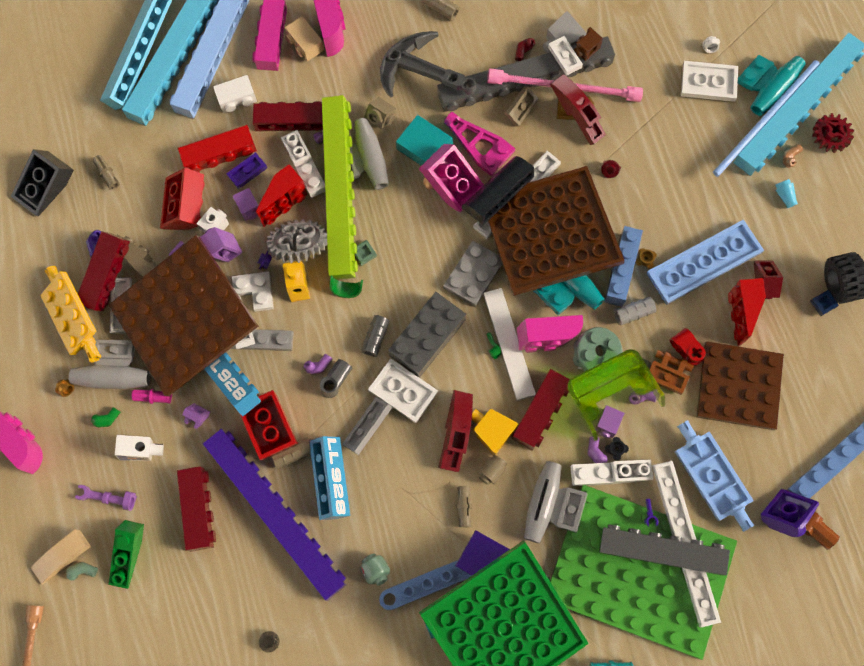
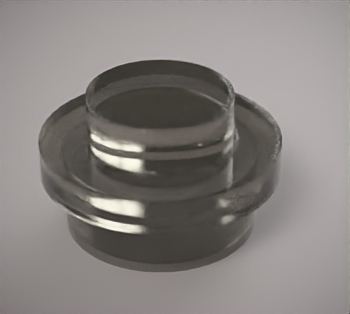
[259,631,280,653]

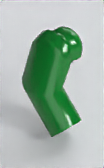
[91,407,121,428]

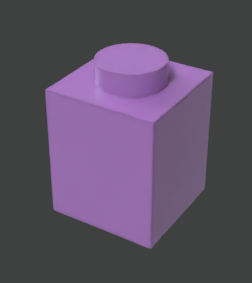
[233,188,258,221]
[595,405,625,438]

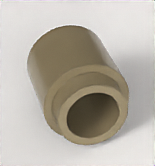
[478,454,507,485]

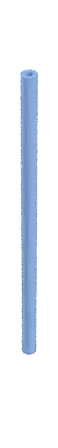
[713,60,820,177]

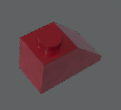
[754,260,784,299]

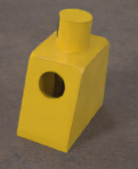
[283,261,310,302]
[472,409,518,455]

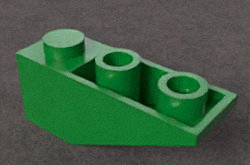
[108,520,144,589]

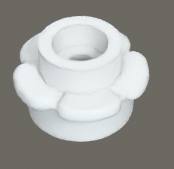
[702,36,720,53]

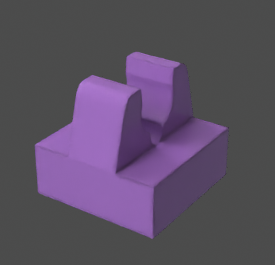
[182,403,210,429]

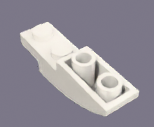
[281,130,325,198]
[570,460,653,486]

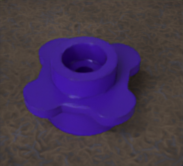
[257,250,272,269]

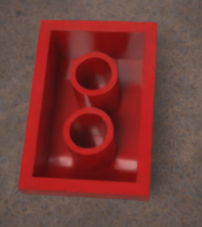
[240,390,297,461]

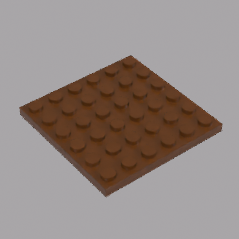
[488,166,625,296]
[108,235,259,397]

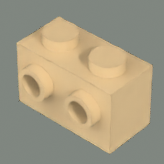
[285,16,325,62]

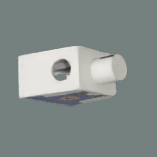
[115,435,164,461]

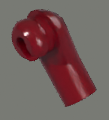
[515,38,536,62]

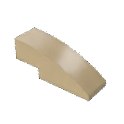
[31,529,91,584]

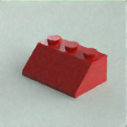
[160,168,205,230]

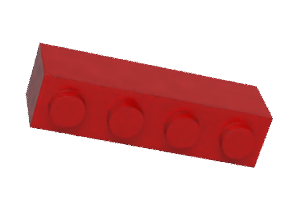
[178,125,257,172]

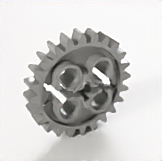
[266,219,327,263]

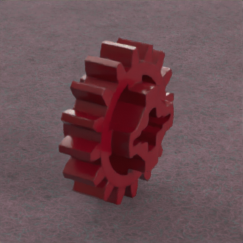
[812,113,854,153]

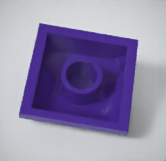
[761,488,819,537]

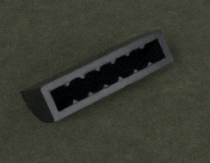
[462,156,534,225]

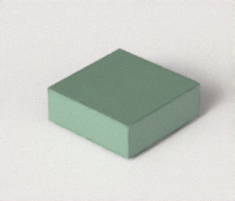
[355,240,377,266]

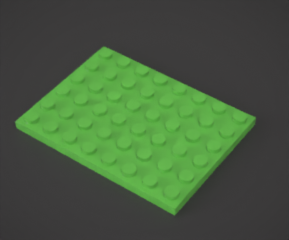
[550,485,737,660]

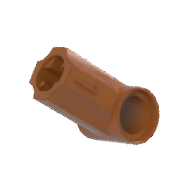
[805,512,840,550]

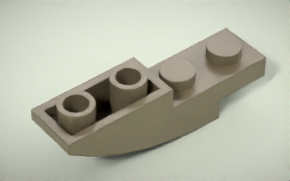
[117,234,158,277]

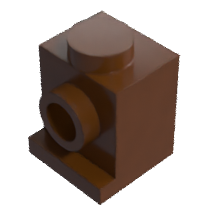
[574,27,603,61]

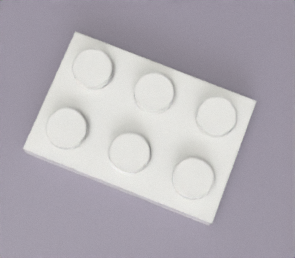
[681,61,738,102]
[368,359,438,423]

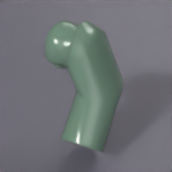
[66,562,98,581]

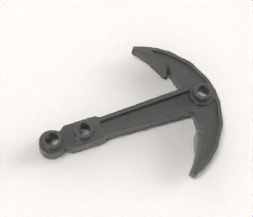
[380,31,477,98]

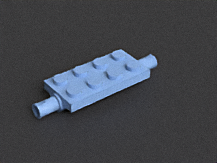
[675,420,754,532]

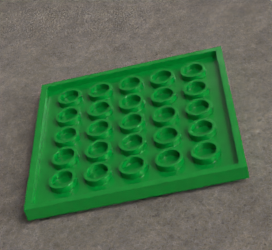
[419,540,589,666]

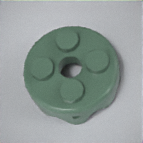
[573,327,623,376]

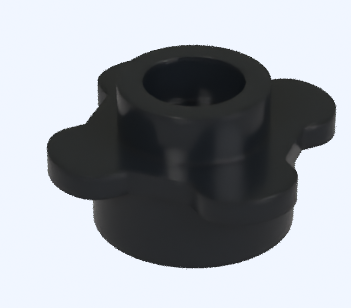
[605,437,629,461]

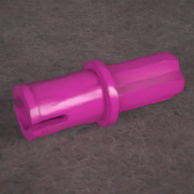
[131,389,172,404]

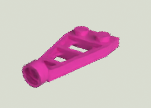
[444,112,515,177]

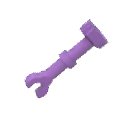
[75,485,137,511]

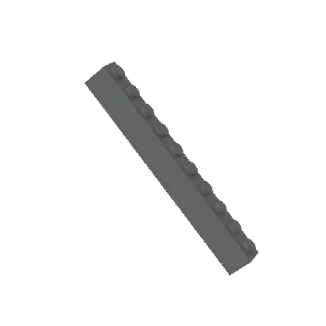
[437,36,615,112]

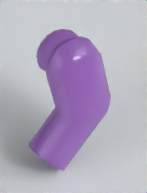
[304,354,332,374]
[588,436,607,463]

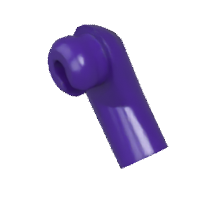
[86,230,101,257]

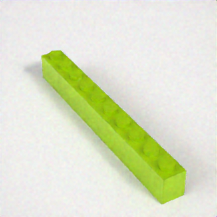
[322,95,358,280]

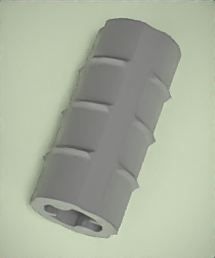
[614,297,656,325]

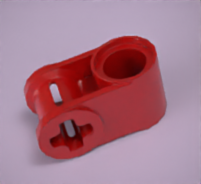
[669,328,706,366]

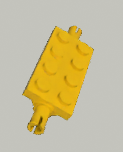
[40,266,101,362]

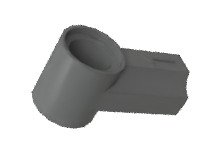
[320,359,353,398]

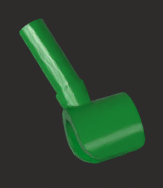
[486,332,501,359]

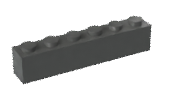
[599,524,730,576]

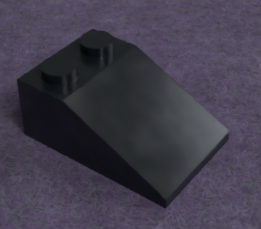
[10,149,74,216]

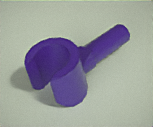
[644,499,659,527]

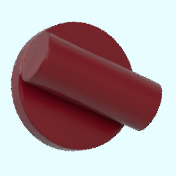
[601,160,621,178]

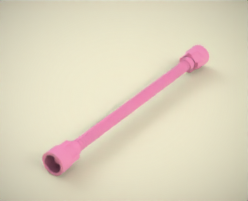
[487,68,643,102]

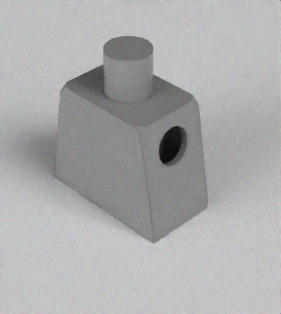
[543,11,586,53]

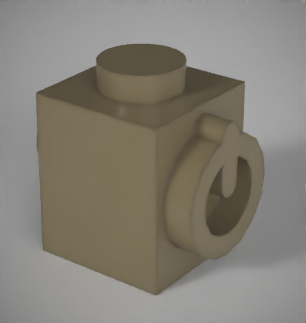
[364,97,396,129]

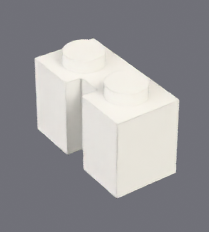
[213,75,257,113]

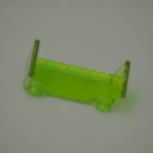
[568,349,665,441]

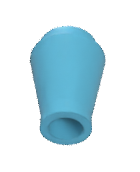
[775,179,798,208]

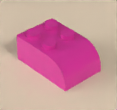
[314,0,346,57]
[419,144,484,212]
[517,315,583,353]
[0,411,43,474]

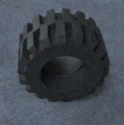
[824,252,864,304]

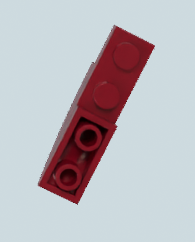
[550,74,606,145]
[438,390,473,472]

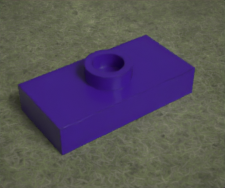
[226,152,267,190]

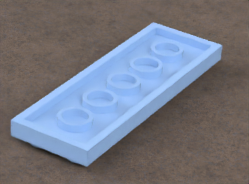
[646,220,764,305]

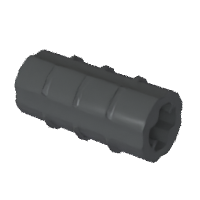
[361,315,390,357]

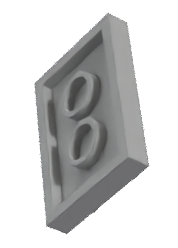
[443,241,503,307]

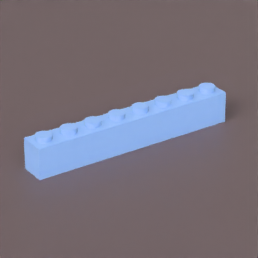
[170,0,249,119]

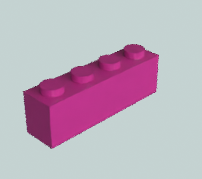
[252,0,287,71]

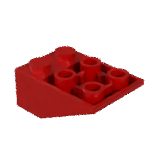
[256,164,308,227]
[728,278,766,346]

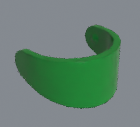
[330,275,363,298]

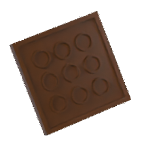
[696,341,784,431]

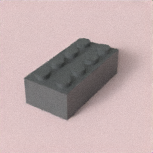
[388,292,466,378]

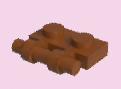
[645,350,694,395]

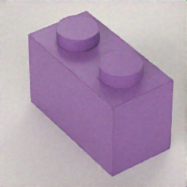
[200,227,243,262]

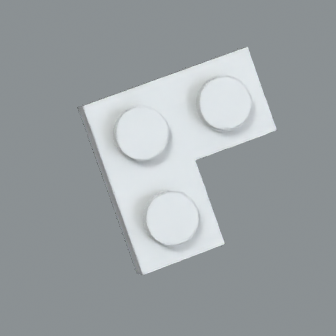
[232,271,274,312]

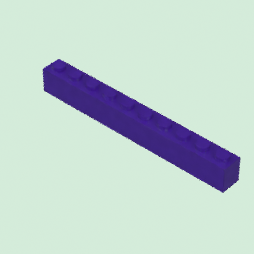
[203,429,346,601]

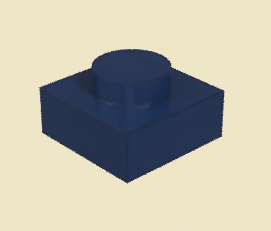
[810,290,839,317]

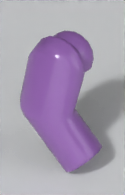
[629,388,658,405]

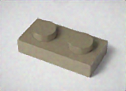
[505,87,538,126]

